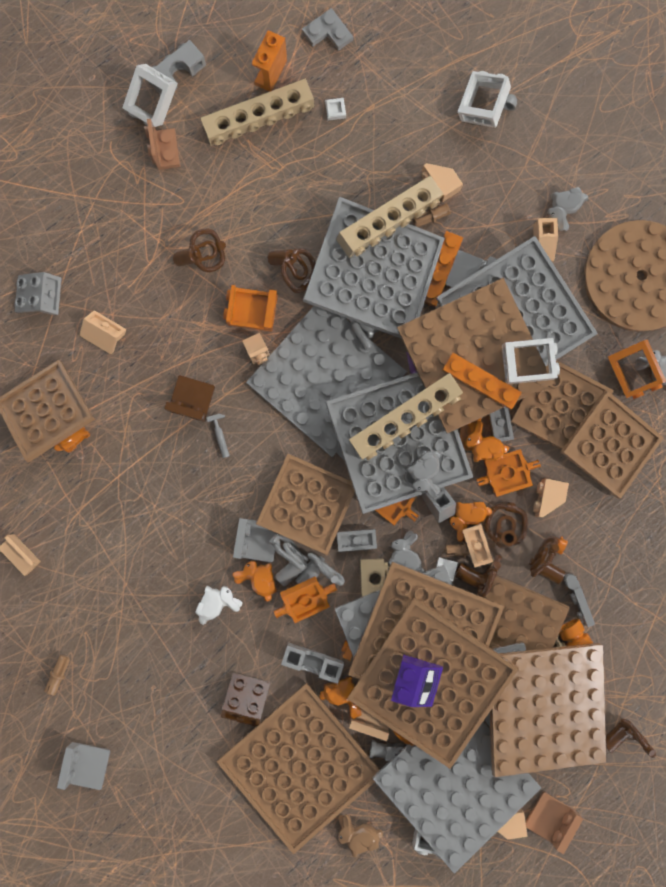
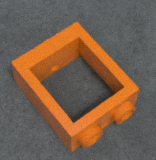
[608,340,666,400]

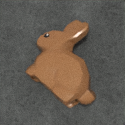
[338,814,383,857]

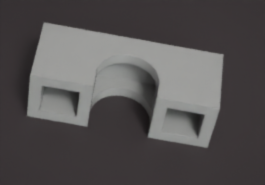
[149,40,206,96]
[281,642,344,684]

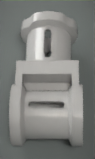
[369,740,405,761]

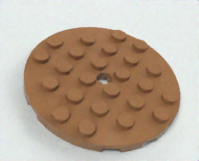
[584,220,666,332]

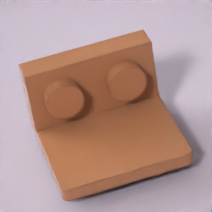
[145,119,181,170]
[525,791,583,854]

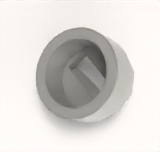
[504,94,517,111]

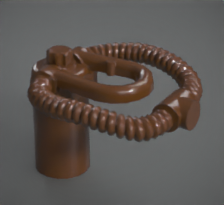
[173,228,226,273]
[267,248,316,294]
[484,502,528,549]
[529,536,565,584]
[454,555,502,597]
[605,719,656,758]

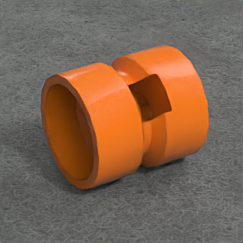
[559,618,593,646]

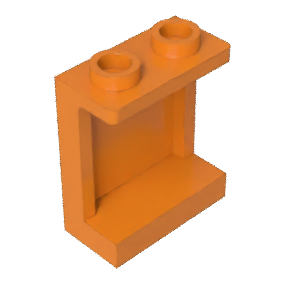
[252,30,287,92]
[223,285,278,332]

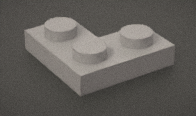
[302,8,353,51]

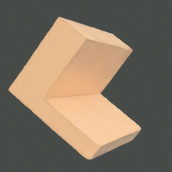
[80,310,126,354]
[463,523,493,567]
[0,534,41,576]
[349,709,389,741]

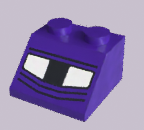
[391,654,443,707]

